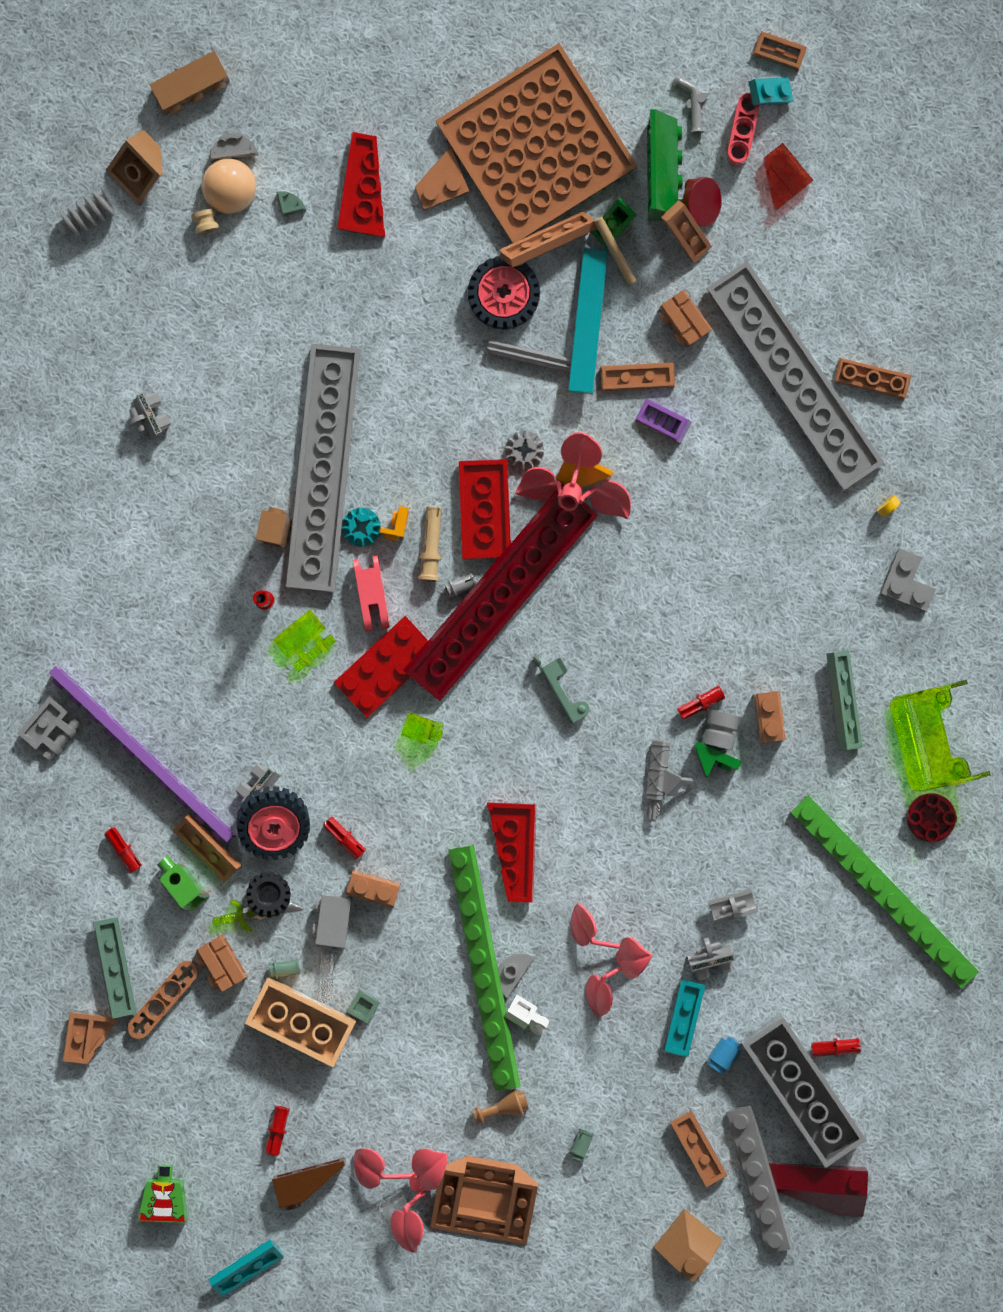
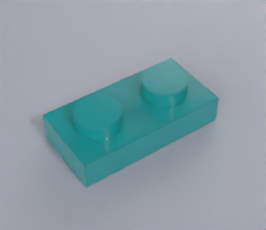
[748,78,794,106]

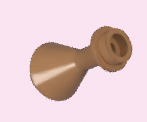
[472,1088,529,1124]

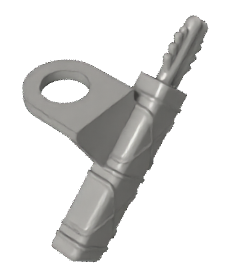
[646,739,695,822]

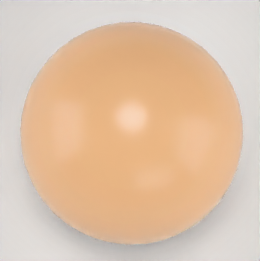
[201,159,256,214]

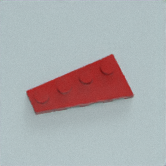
[336,132,386,238]
[487,802,537,903]

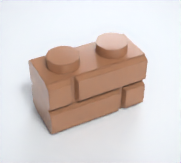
[658,290,712,348]
[753,691,786,743]
[346,869,401,908]
[195,934,248,992]

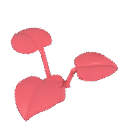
[515,432,631,519]
[571,903,653,1018]
[353,1148,448,1253]

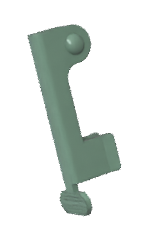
[533,656,589,724]

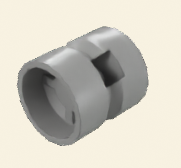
[702,710,740,750]

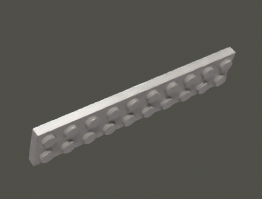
[706,261,884,491]
[286,344,361,592]

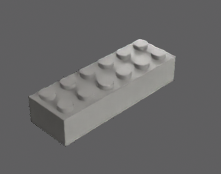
[740,1014,867,1168]

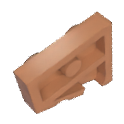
[415,148,469,211]
[63,1011,117,1064]

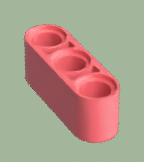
[726,93,760,166]

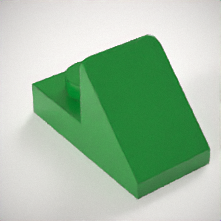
[590,198,637,249]
[694,741,742,778]

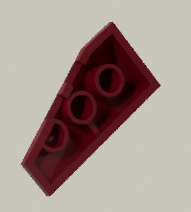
[769,1163,868,1217]

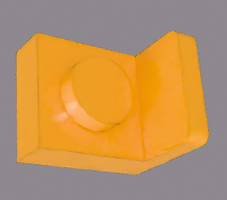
[379,506,409,541]

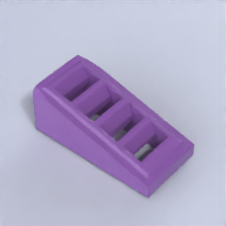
[635,398,692,444]

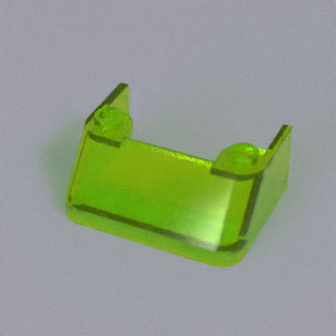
[890,679,991,792]

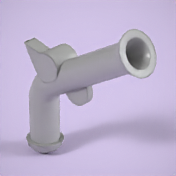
[673,76,710,134]

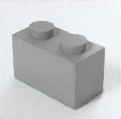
[312,894,352,948]

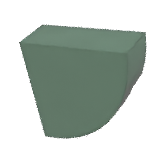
[276,191,306,216]

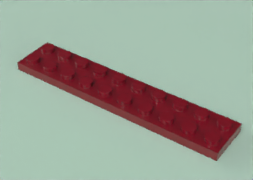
[403,483,598,701]

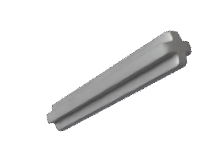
[487,340,572,373]

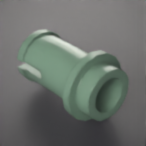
[269,959,300,980]
[569,1129,594,1162]

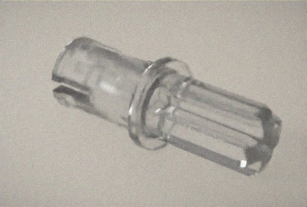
[316,954,336,1003]

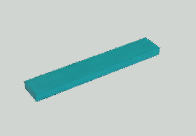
[568,248,608,395]

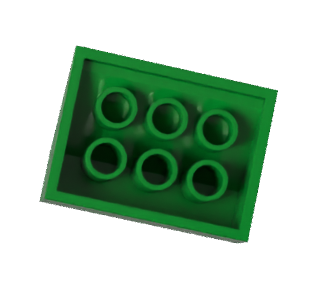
[647,109,683,221]

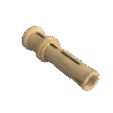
[418,506,442,582]

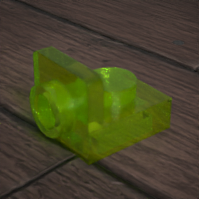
[401,712,444,747]

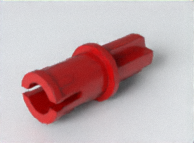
[677,685,726,720]
[323,816,366,860]
[104,827,142,874]
[811,1038,861,1058]
[265,1105,290,1156]

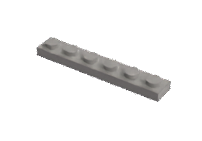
[727,1105,793,1254]

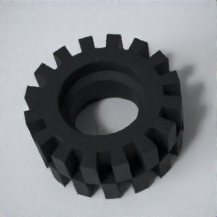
[246,872,291,918]

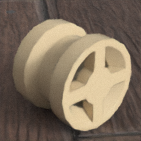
[191,209,219,235]

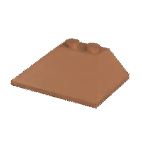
[430,1156,538,1245]

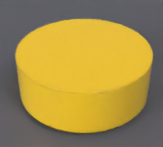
[876,494,900,517]

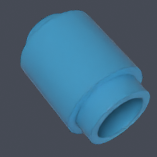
[707,1036,742,1074]

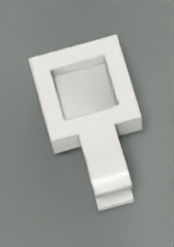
[504,995,550,1036]

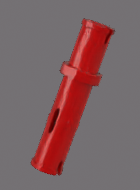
[253,590,275,610]

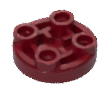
[682,177,722,227]
[906,793,957,842]

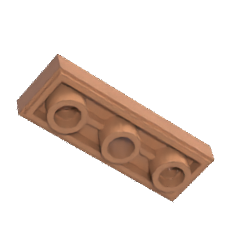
[834,358,911,400]

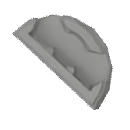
[209,133,259,162]
[498,953,535,998]

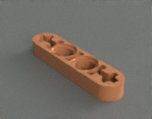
[128,960,199,1039]

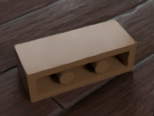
[149,51,230,115]
[256,507,291,548]

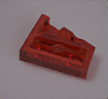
[763,143,813,211]

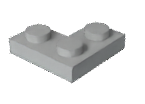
[880,548,936,612]

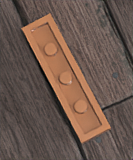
[499,212,597,268]

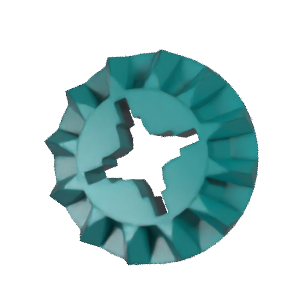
[342,507,381,547]

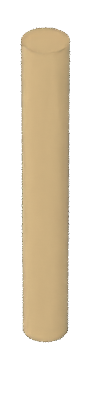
[594,217,636,285]

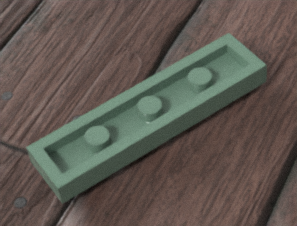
[826,651,863,751]
[92,917,137,1019]

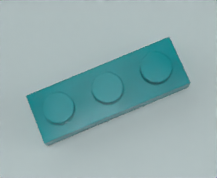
[664,979,706,1057]
[208,1239,284,1298]

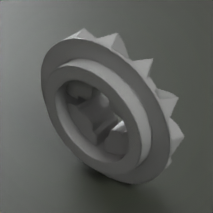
[505,431,544,470]

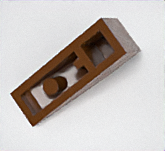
[272,1157,346,1210]

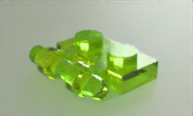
[273,609,336,672]

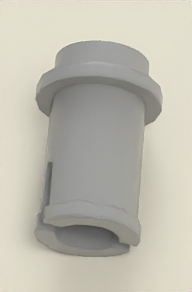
[445,573,477,599]

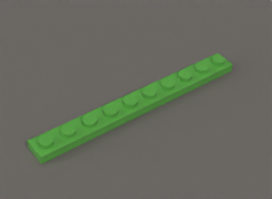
[790,795,979,989]
[448,845,521,1091]

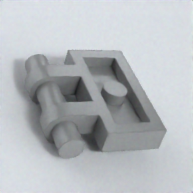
[17,696,82,761]

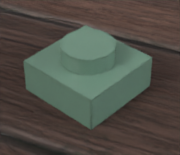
[347,989,380,1024]

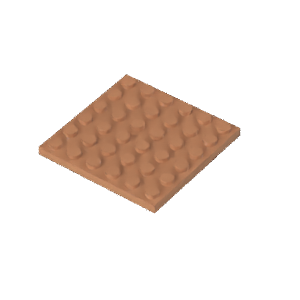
[436,43,638,244]

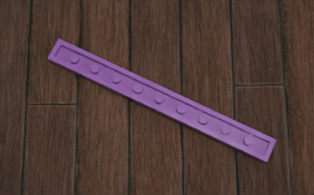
[49,666,236,842]

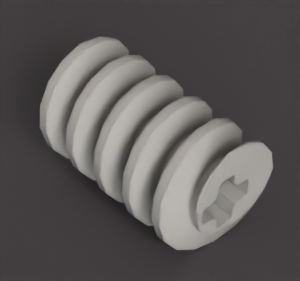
[59,187,115,236]

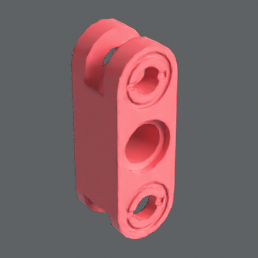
[353,555,390,632]

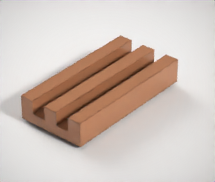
[753,31,807,71]

